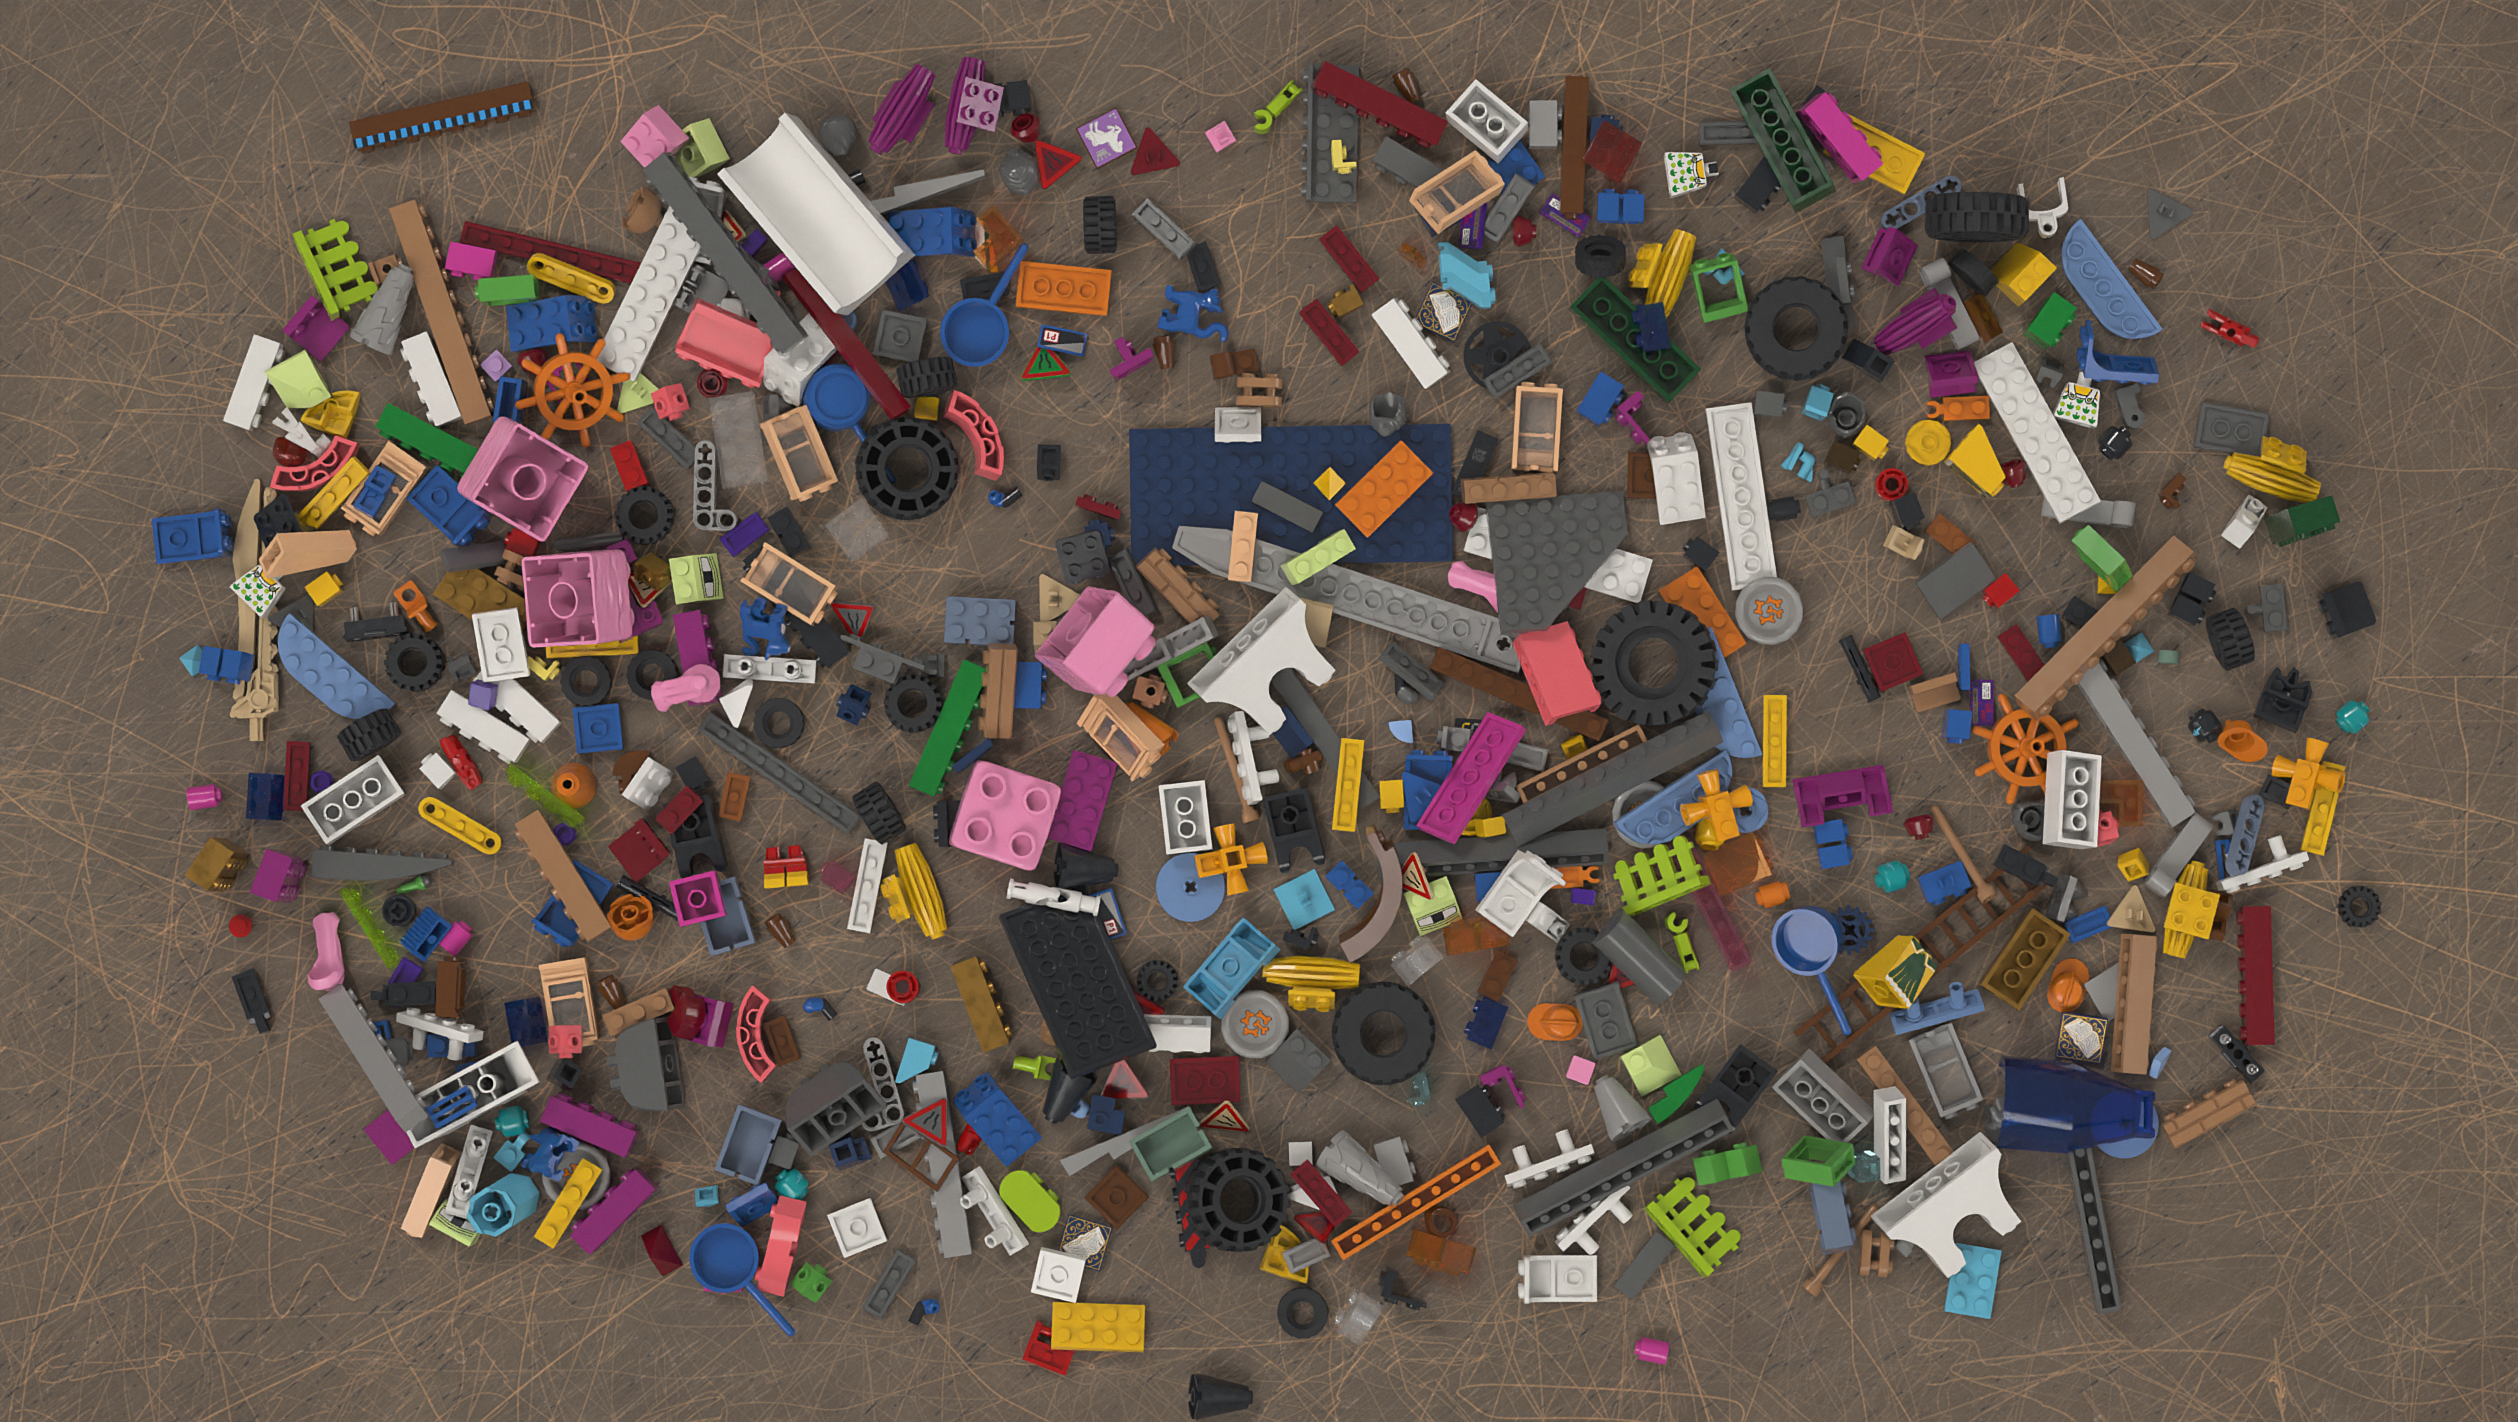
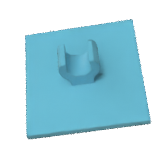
[1273,869,1335,930]

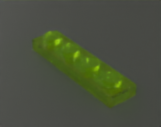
[505,764,585,830]
[338,887,399,969]

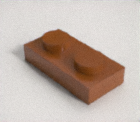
[1924,513,1975,554]
[718,772,751,822]

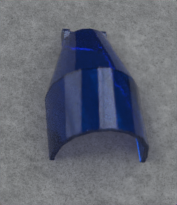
[1997,1055,2155,1153]

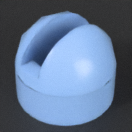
[1071,1099,1090,1119]

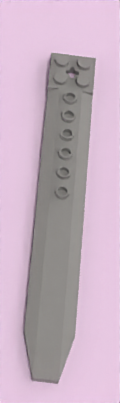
[1172,526,1526,673]

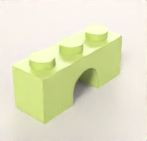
[1280,529,1356,585]

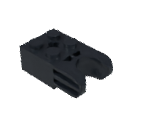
[1262,786,1325,874]
[663,792,728,878]
[1694,1044,1778,1134]

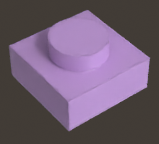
[480,349,513,382]

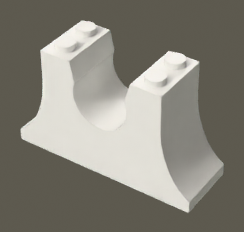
[1187,587,1336,735]
[407,1041,540,1148]
[1871,1132,2021,1278]

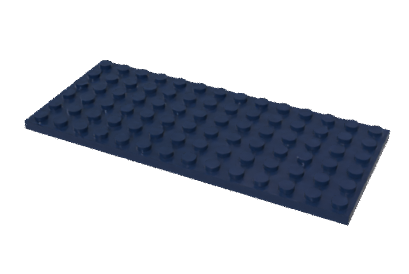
[1129,424,1453,566]

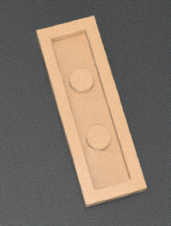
[1228,510,1258,582]

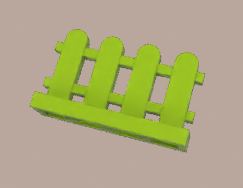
[293,219,378,321]
[1613,836,1711,916]
[1642,1177,1741,1278]

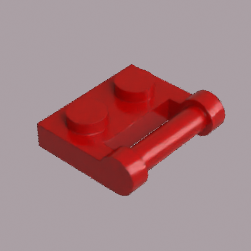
[1022,1320,1075,1376]

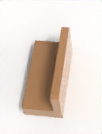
[1909,672,1960,712]

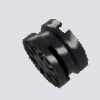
[382,895,416,927]

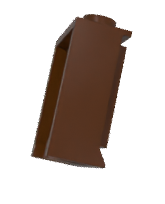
[435,956,467,1017]

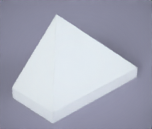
[719,678,753,728]

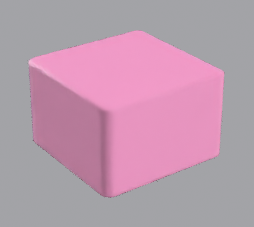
[1566,1055,1595,1085]

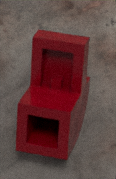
[667,985,706,1040]

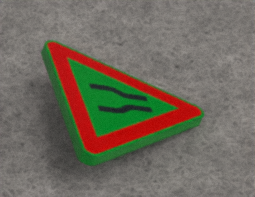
[1021,344,1071,381]

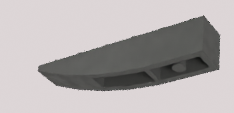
[311,845,454,881]

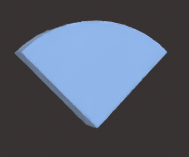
[1388,720,1413,743]
[2149,1047,2171,1079]

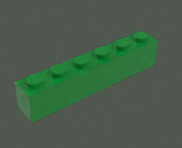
[375,403,479,477]
[909,659,986,797]

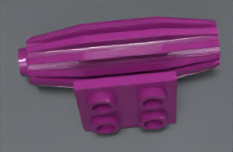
[945,57,1004,155]
[868,64,936,155]
[1874,288,1957,355]

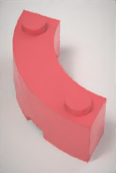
[943,390,1004,481]
[270,436,361,492]
[736,985,778,1083]
[755,1195,807,1297]

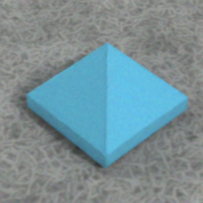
[2124,632,2154,663]
[179,645,203,677]
[695,1185,719,1207]

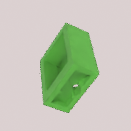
[1689,253,1748,323]
[475,275,540,307]
[2072,525,2133,593]
[1157,642,1217,708]
[1782,1135,1856,1187]

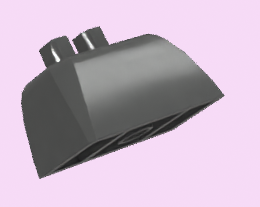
[606,1017,685,1111]
[786,1062,886,1156]

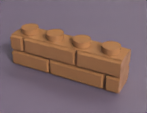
[1461,472,1557,504]
[1136,547,1220,624]
[978,643,1018,739]
[2160,1078,2256,1149]

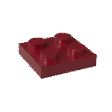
[1862,632,1923,692]

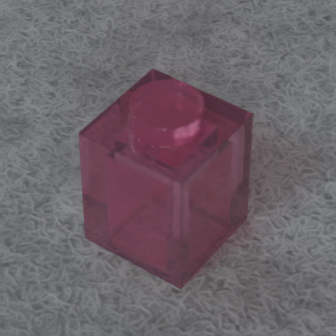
[819,860,857,895]

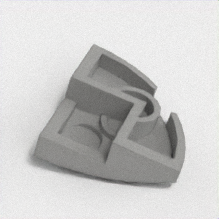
[2083,962,2119,1022]

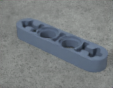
[1880,176,1961,230]
[2225,794,2265,876]

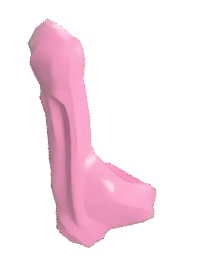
[1448,561,1498,613]
[651,664,720,712]
[308,912,345,992]

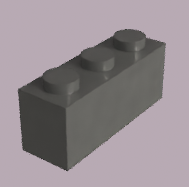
[1372,136,1444,195]

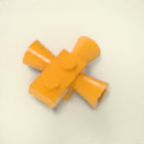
[2272,737,2346,810]
[1680,769,1753,842]
[1194,823,1268,896]

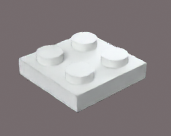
[1215,407,1261,443]
[622,757,674,811]
[827,1198,888,1258]
[1031,1247,1086,1303]

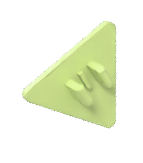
[617,373,659,413]

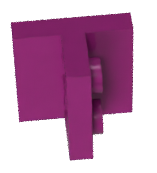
[1861,226,1918,286]
[1109,337,1155,382]
[1925,350,1978,398]
[682,994,734,1048]

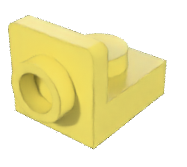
[1331,140,1357,174]
[528,656,561,681]

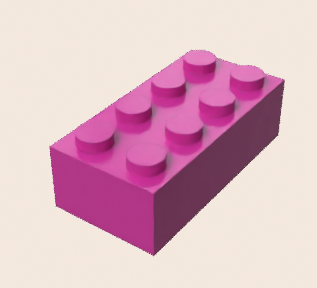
[1796,92,1883,183]

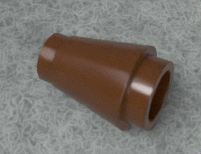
[1392,68,1421,103]
[2128,259,2164,289]
[1152,335,1175,369]
[764,913,796,948]
[596,974,626,1010]

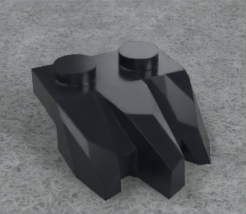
[2253,667,2313,733]

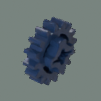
[1830,905,1874,955]

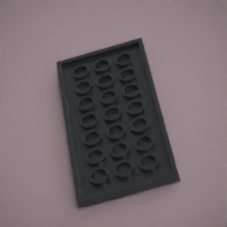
[999,886,1157,1080]

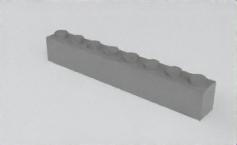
[2077,659,2196,828]
[319,983,428,1132]
[912,1071,973,1258]

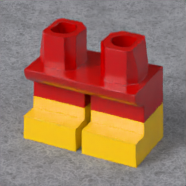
[763,845,810,889]

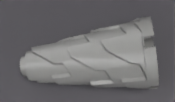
[349,263,414,355]
[1316,1130,1404,1206]

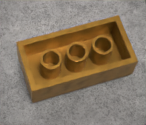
[433,568,527,630]
[184,837,249,892]
[1978,908,2071,1011]
[950,956,1013,1053]

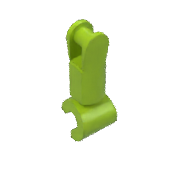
[1254,80,1303,134]
[1664,911,1700,974]

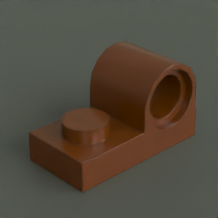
[1210,348,1259,380]

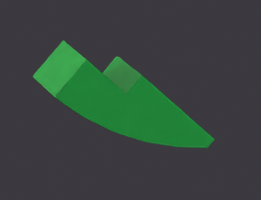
[1647,1064,1704,1124]

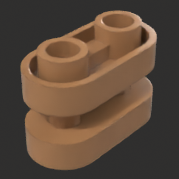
[1236,373,1283,408]
[494,549,524,592]
[1858,1229,1895,1278]

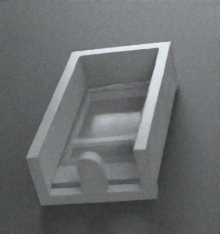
[1907,1023,1983,1120]

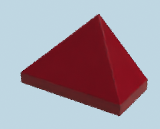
[641,1225,683,1276]

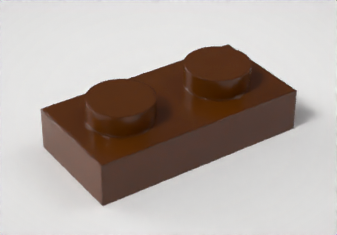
[1963,294,2003,343]
[1477,950,1518,1002]
[763,1016,801,1067]

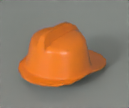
[2217,719,2268,762]
[2047,958,2089,1012]
[1527,1003,1583,1041]

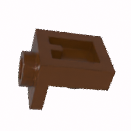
[2158,473,2186,510]

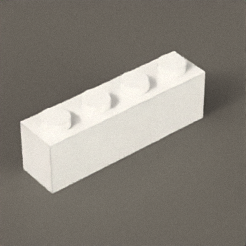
[1372,298,1450,389]
[400,331,463,428]
[223,334,285,432]
[473,671,562,743]
[437,690,531,764]
[1143,1014,1211,1053]
[1874,1086,1906,1184]

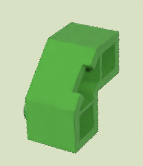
[1693,1142,1762,1185]

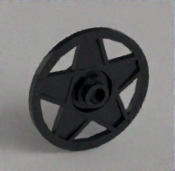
[1463,321,1531,389]

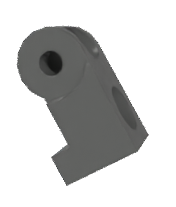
[2113,384,2145,429]

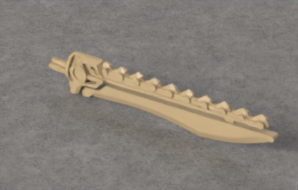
[230,479,279,741]

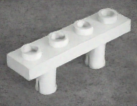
[723,654,817,684]
[1228,711,1279,805]
[2215,835,2309,893]
[396,1008,483,1061]
[444,1125,493,1219]
[1505,1129,1595,1189]
[960,1166,1029,1256]
[1554,1186,1633,1255]

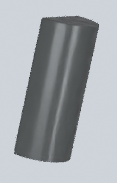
[1592,908,1686,1004]

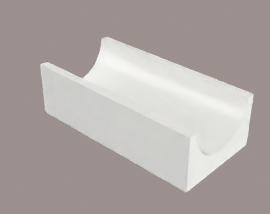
[717,113,915,316]

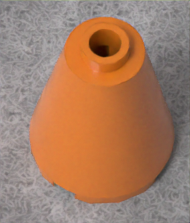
[1125,702,1179,758]
[551,763,597,809]

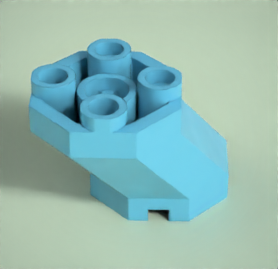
[1438,242,1496,309]
[467,1173,541,1237]

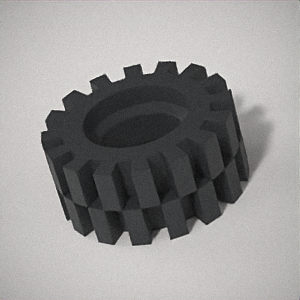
[2337,886,2382,927]
[1137,960,1178,1002]

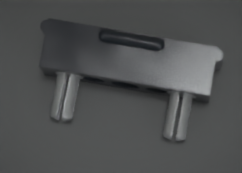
[343,602,410,643]
[2208,1024,2265,1084]

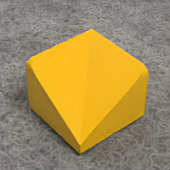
[914,397,940,422]
[1313,467,1346,500]
[1474,816,1506,837]
[2117,848,2150,882]

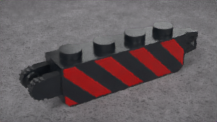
[1169,1158,1210,1269]

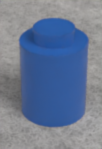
[2036,614,2062,648]

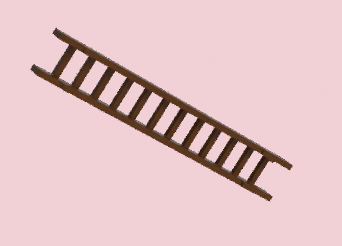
[1793,845,2048,1063]

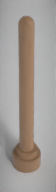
[1214,716,1261,824]
[1931,805,1997,904]
[1802,1204,1879,1297]

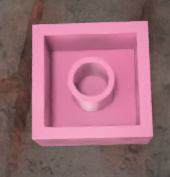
[620,105,689,168]

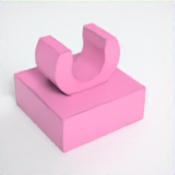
[1205,121,1236,153]

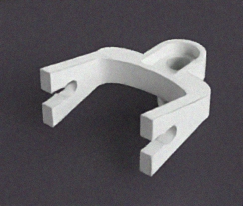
[2016,177,2068,239]
[272,407,332,458]

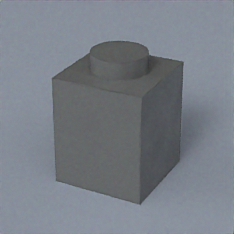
[1753,391,1788,419]
[768,1133,800,1170]

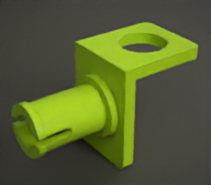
[1013,1055,1061,1081]

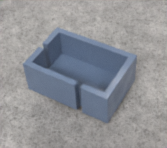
[944,596,1017,646]
[700,876,757,957]
[714,1104,784,1185]
[1809,1181,1856,1255]

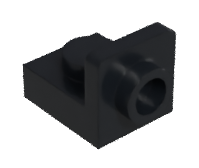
[1037,444,1061,482]
[2258,774,2293,810]
[1282,927,1319,950]

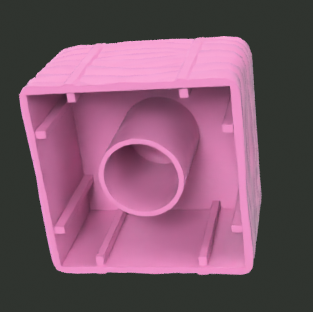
[457,416,588,542]
[522,549,634,647]
[1035,586,1156,697]
[948,760,1061,871]

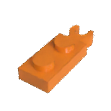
[1926,396,1990,421]
[1550,866,1599,889]

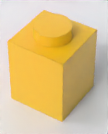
[1852,425,1889,461]
[304,572,344,607]
[1379,780,1404,813]

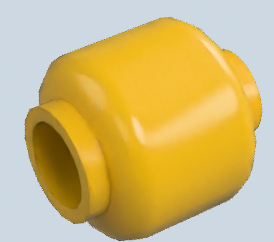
[1695,819,1725,851]

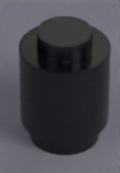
[1766,496,1801,522]

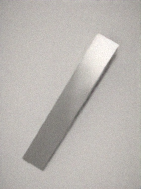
[870,170,986,216]
[1093,615,1219,695]
[1060,1106,1193,1176]

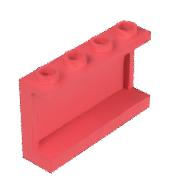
[675,298,773,388]
[1512,621,1601,726]

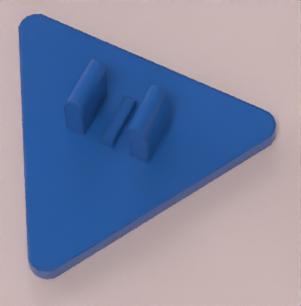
[1402,772,1441,822]

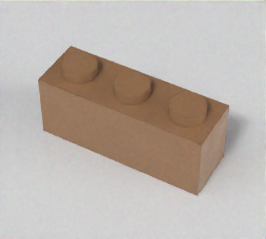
[602,988,676,1037]

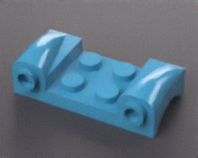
[1183,917,1281,1019]

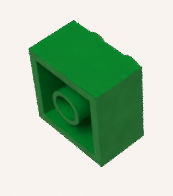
[2022,292,2077,350]

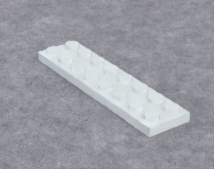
[597,206,702,381]
[1974,342,2101,524]
[1705,402,1777,591]
[1464,507,1653,603]

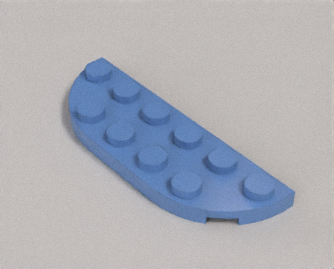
[2061,219,2163,339]
[278,613,395,719]
[1695,627,1763,758]
[1613,750,1732,844]

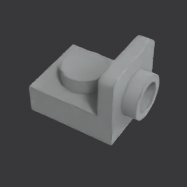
[1437,726,1471,752]

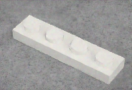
[847,838,888,933]

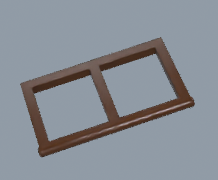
[883,1119,960,1192]

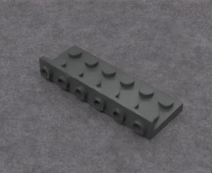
[1302,63,1359,203]

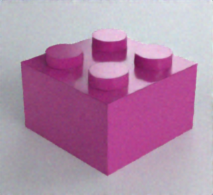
[669,871,727,927]

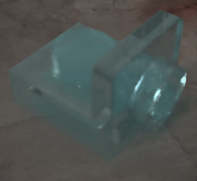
[1407,1071,1430,1106]

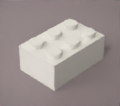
[1446,79,1528,163]
[1159,780,1213,855]

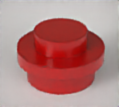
[229,915,252,938]

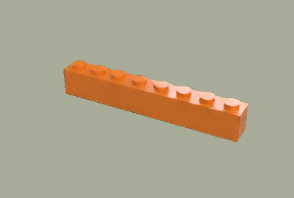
[1331,1144,1501,1260]

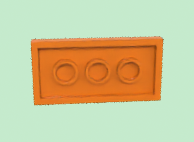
[1016,261,1112,317]
[1335,440,1433,538]
[1658,566,1747,658]

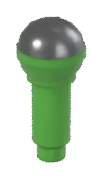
[396,874,431,894]

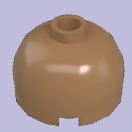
[621,186,663,234]

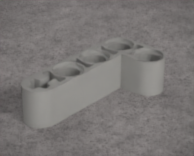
[1919,258,1979,350]
[693,439,739,531]
[2041,495,2136,528]
[2142,812,2214,897]
[862,1037,905,1131]

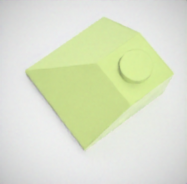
[265,350,331,408]
[1620,1035,1682,1097]

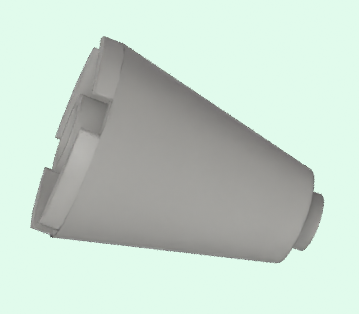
[1594,1075,1651,1142]

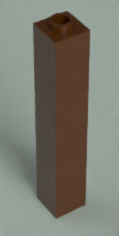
[1559,76,1589,220]

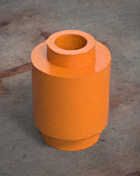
[1755,881,1790,909]

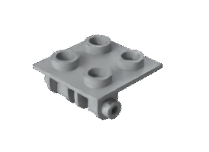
[674,264,730,313]

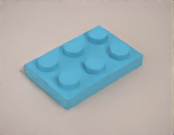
[1944,1242,2001,1319]

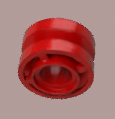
[1874,468,1908,502]
[886,971,920,1004]

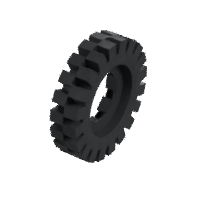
[1590,600,1718,726]

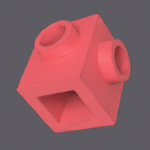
[651,383,690,421]
[2095,810,2119,848]
[548,1025,582,1058]

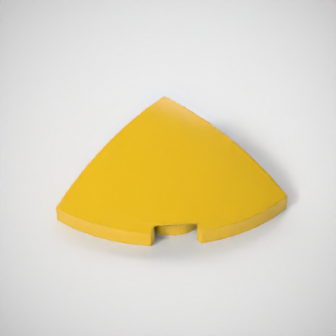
[300,391,361,439]
[1259,1225,1309,1284]

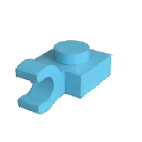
[493,1132,530,1172]

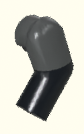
[1394,674,1419,705]

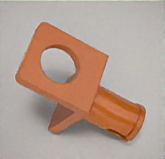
[393,580,437,632]

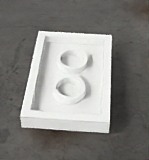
[472,607,530,682]

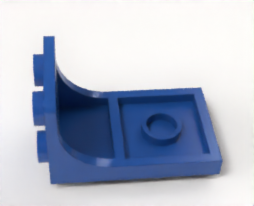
[888,207,977,257]
[506,295,597,352]
[2077,320,2159,385]
[406,465,492,547]
[152,508,234,564]
[1403,750,1453,830]
[531,859,614,948]
[953,1072,1042,1167]

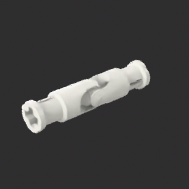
[1006,878,1101,916]

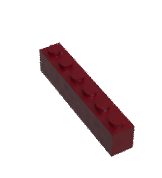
[1310,61,1448,149]
[2236,906,2275,1045]

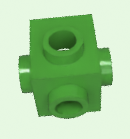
[790,1262,832,1303]

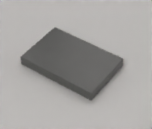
[2193,402,2270,457]
[1914,542,1996,619]
[1573,981,1638,1060]

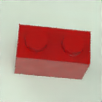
[610,440,650,492]

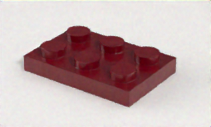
[1169,1056,1241,1105]

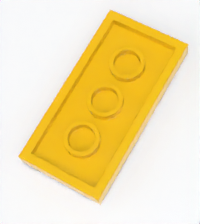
[1822,113,1926,195]
[1051,1302,1145,1352]

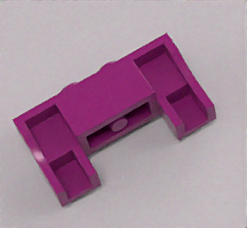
[606,539,663,643]
[1792,765,1893,828]

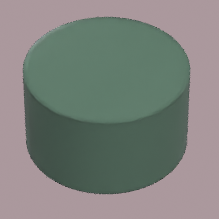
[2158,650,2180,665]

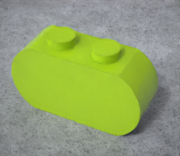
[999,1170,1061,1232]

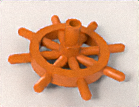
[515,333,631,447]
[1971,694,2079,805]

